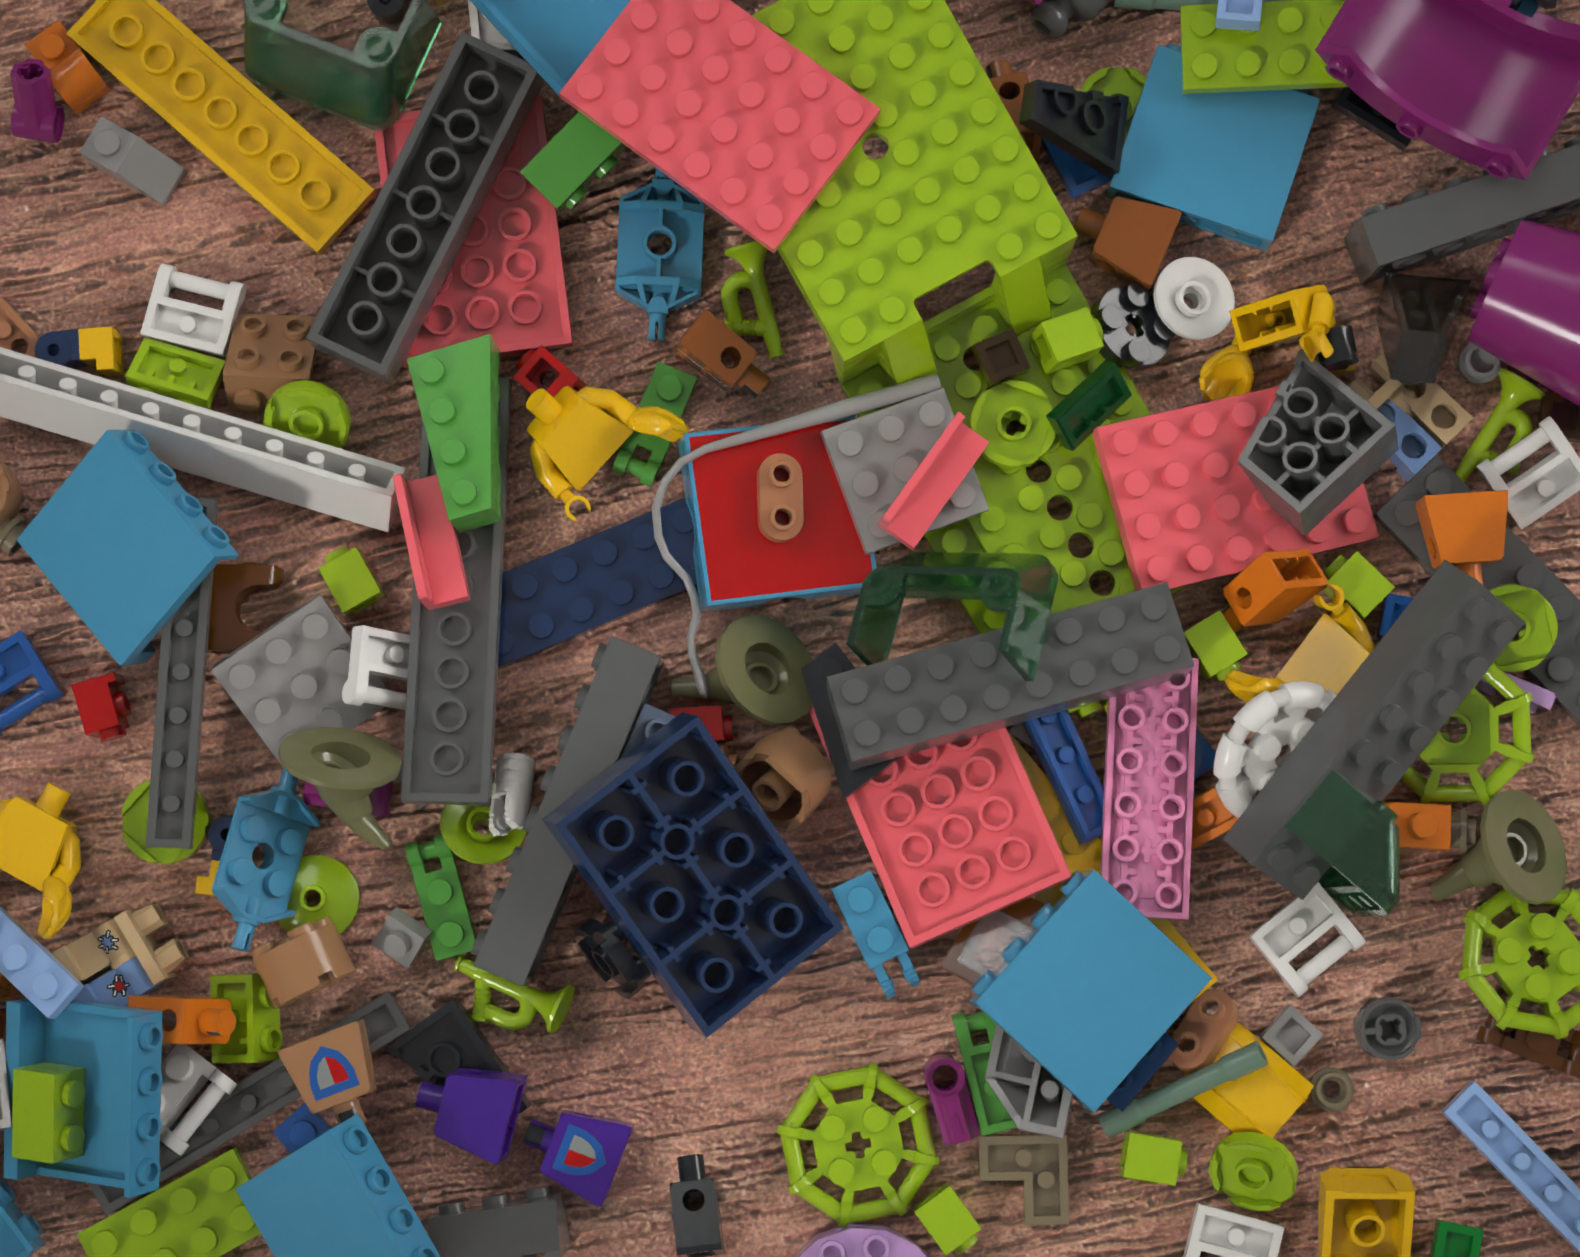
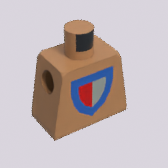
[278,1019,377,1124]

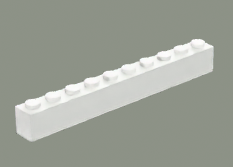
[0,347,406,532]

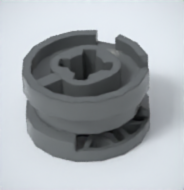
[1353,998,1421,1061]

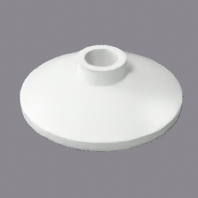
[1153,257,1235,340]

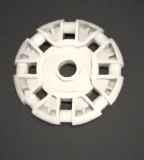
[1213,681,1337,818]

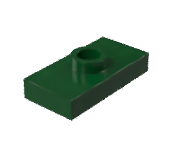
[1046,360,1132,451]

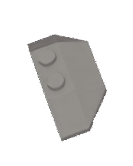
[985,1024,1074,1139]

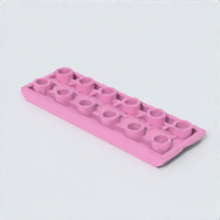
[1100,658,1199,920]

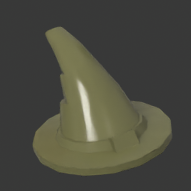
[670,615,812,725]
[278,727,403,850]
[1429,789,1567,905]

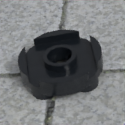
[1091,283,1175,371]
[574,918,651,999]

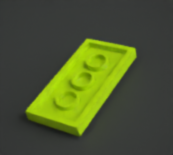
[1180,0,1348,94]
[76,1147,261,1257]

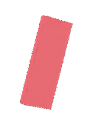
[877,411,989,550]
[392,473,471,611]

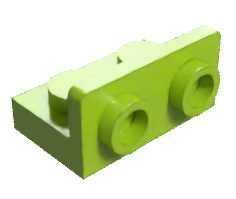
[125,337,225,410]
[210,973,283,1064]

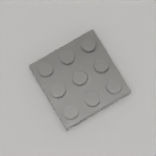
[820,388,989,555]
[211,593,390,767]

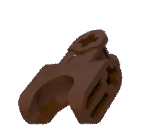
[207,564,284,654]

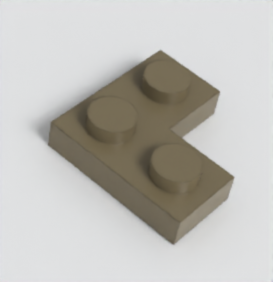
[978,1134,1069,1225]

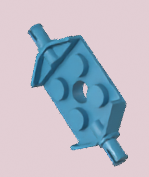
[616,168,705,342]
[211,767,321,952]

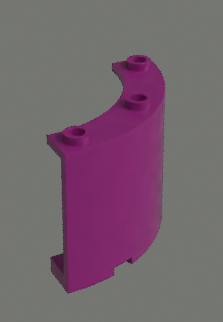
[1315,0,1580,180]

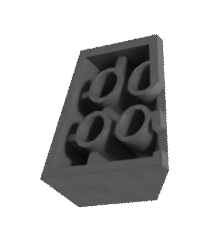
[1238,349,1399,536]
[428,1185,572,1257]

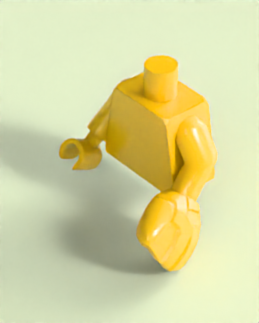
[1199,284,1336,402]
[526,386,689,522]
[1224,583,1375,715]
[0,782,81,940]

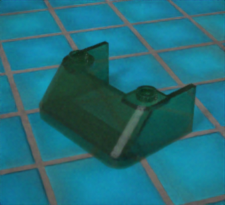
[244,0,442,130]
[846,552,1058,682]
[1285,770,1400,917]

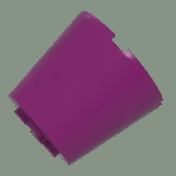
[1468,219,1580,407]

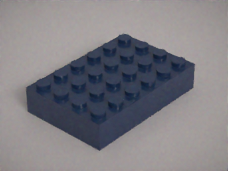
[542,712,844,1038]

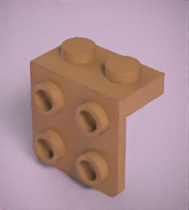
[222,314,317,412]

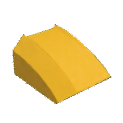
[1184,1023,1314,1138]
[1318,1166,1415,1257]

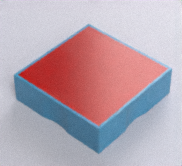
[678,415,879,613]

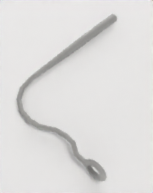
[652,373,941,699]

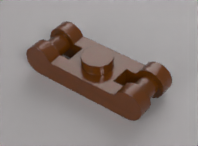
[1476,1008,1580,1079]

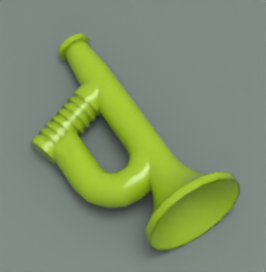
[721,241,785,359]
[1455,368,1545,484]
[454,955,575,1034]

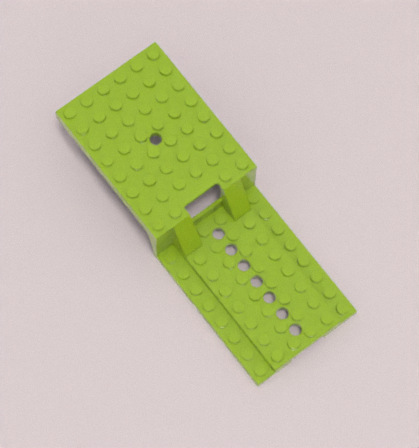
[751,0,1190,634]

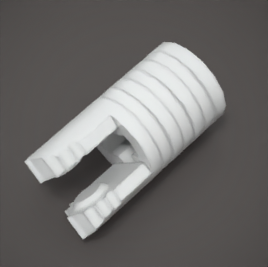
[488,753,536,837]

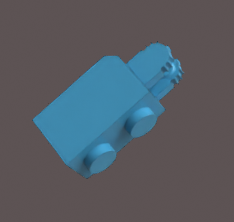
[831,870,921,999]

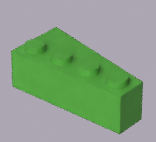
[520,112,627,212]
[407,334,501,533]

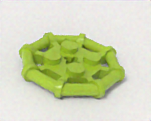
[1400,663,1535,805]
[1458,887,1580,1040]
[776,1062,940,1228]

